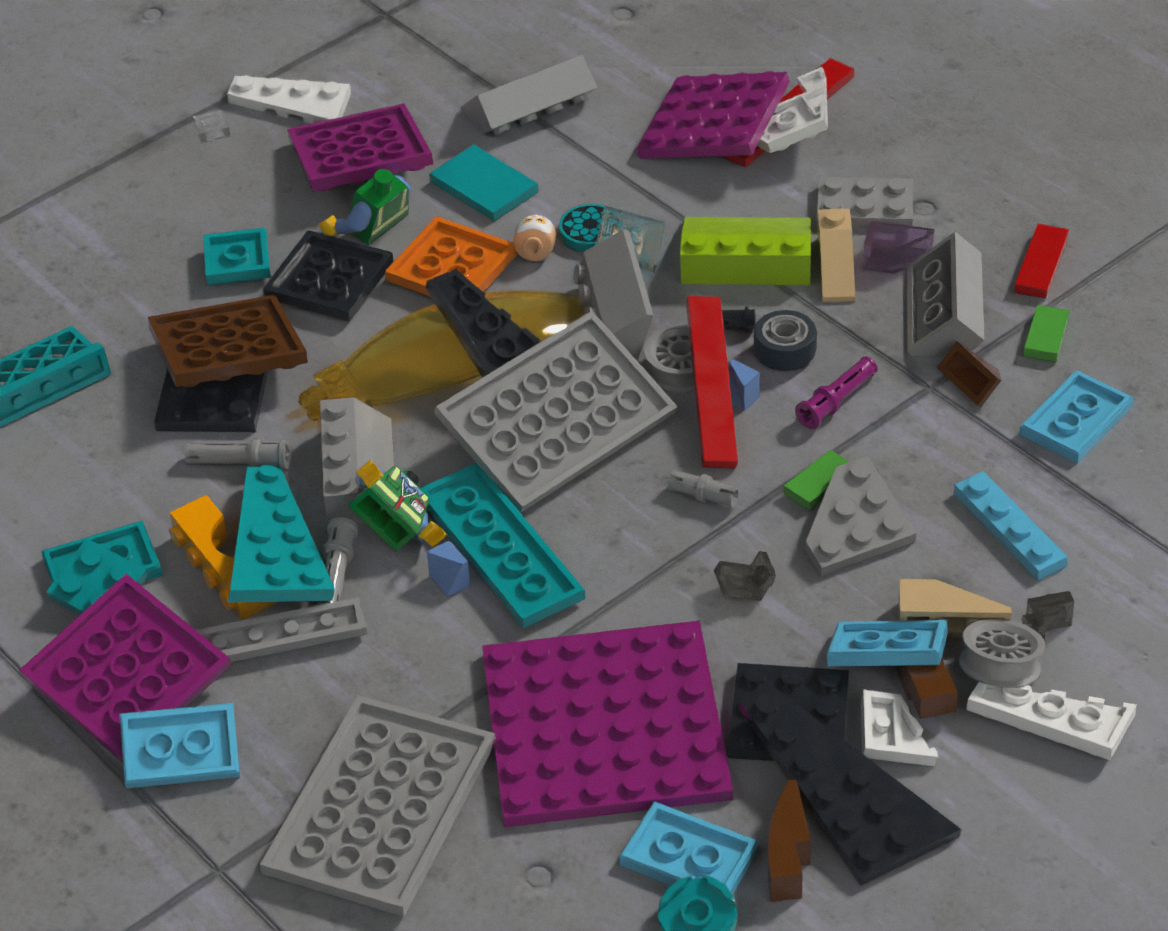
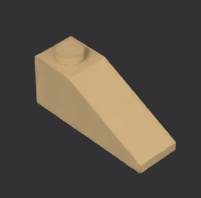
[817,208,855,302]
[898,579,1012,637]

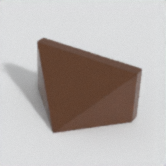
[936,341,1002,407]

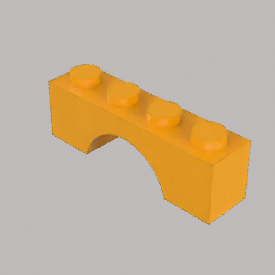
[169,495,278,620]

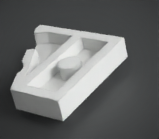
[861,690,938,766]

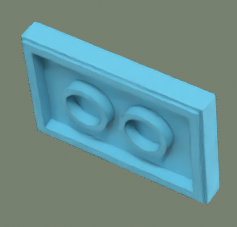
[1019,370,1134,464]
[827,620,948,666]
[120,703,240,789]
[619,801,759,894]

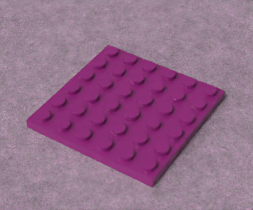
[482,620,733,827]

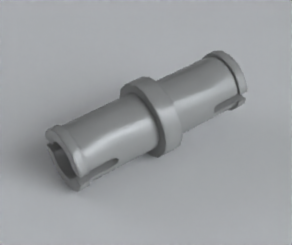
[667,469,740,508]

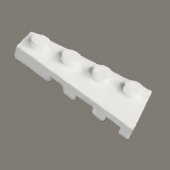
[227,76,351,124]
[967,682,1137,760]

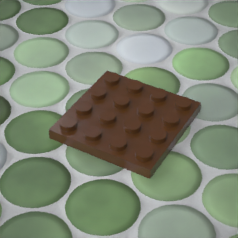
[148,295,308,387]

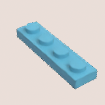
[954,471,1068,581]

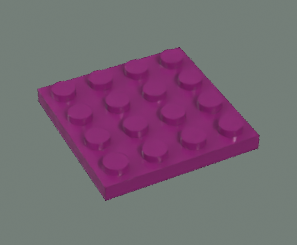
[636,71,790,159]
[287,103,434,191]
[19,574,231,763]

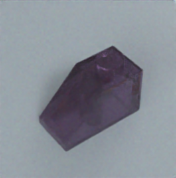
[863,221,934,274]

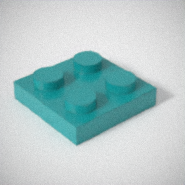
[203,227,271,285]
[46,538,147,616]

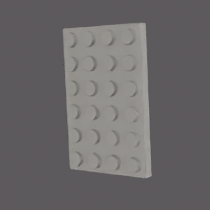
[434,311,678,513]
[260,695,495,917]

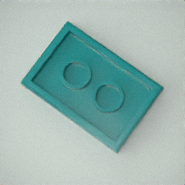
[429,145,539,221]
[41,520,163,607]

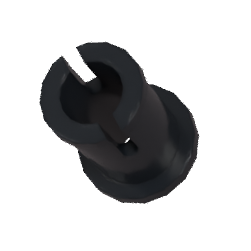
[722,306,756,332]

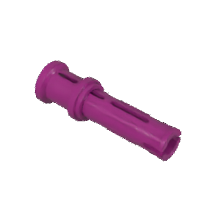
[795,356,878,429]

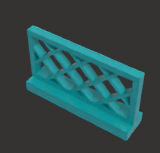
[0,326,112,427]

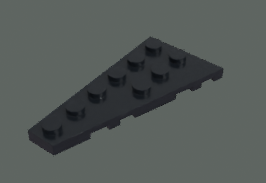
[425,269,542,378]

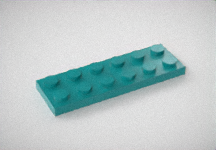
[420,463,585,629]

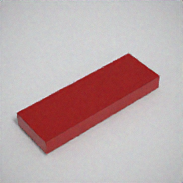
[1014,223,1069,299]

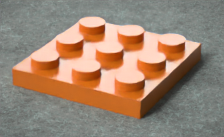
[385,216,518,297]

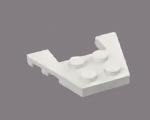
[757,67,828,153]

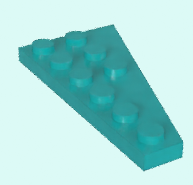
[228,465,335,602]

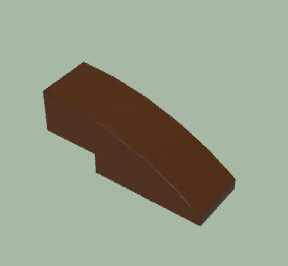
[895,658,958,719]
[768,779,811,902]

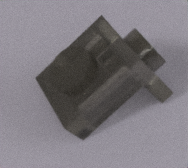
[714,551,776,601]
[1021,591,1075,641]

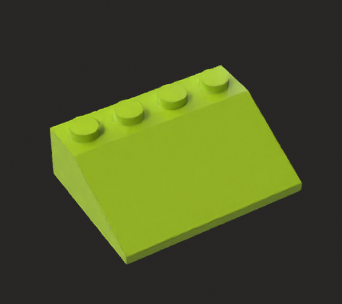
[680,217,811,285]

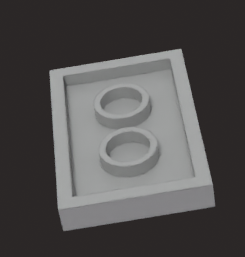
[817,176,913,229]

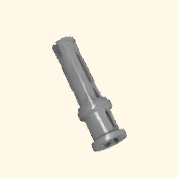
[185,439,291,470]
[316,517,359,605]

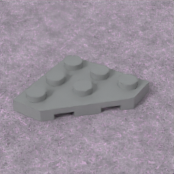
[805,455,917,576]

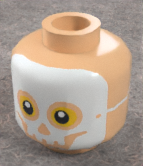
[513,214,556,262]

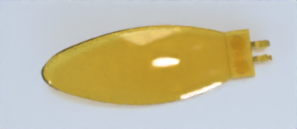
[298,290,585,422]

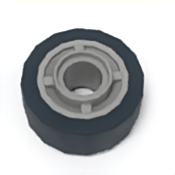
[754,310,817,371]

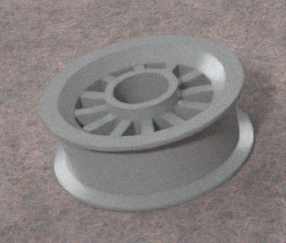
[644,324,695,393]
[959,619,1045,688]

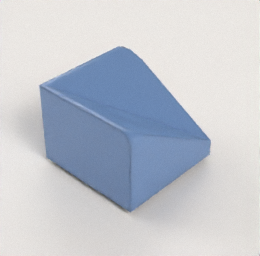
[728,359,760,411]
[427,541,470,596]

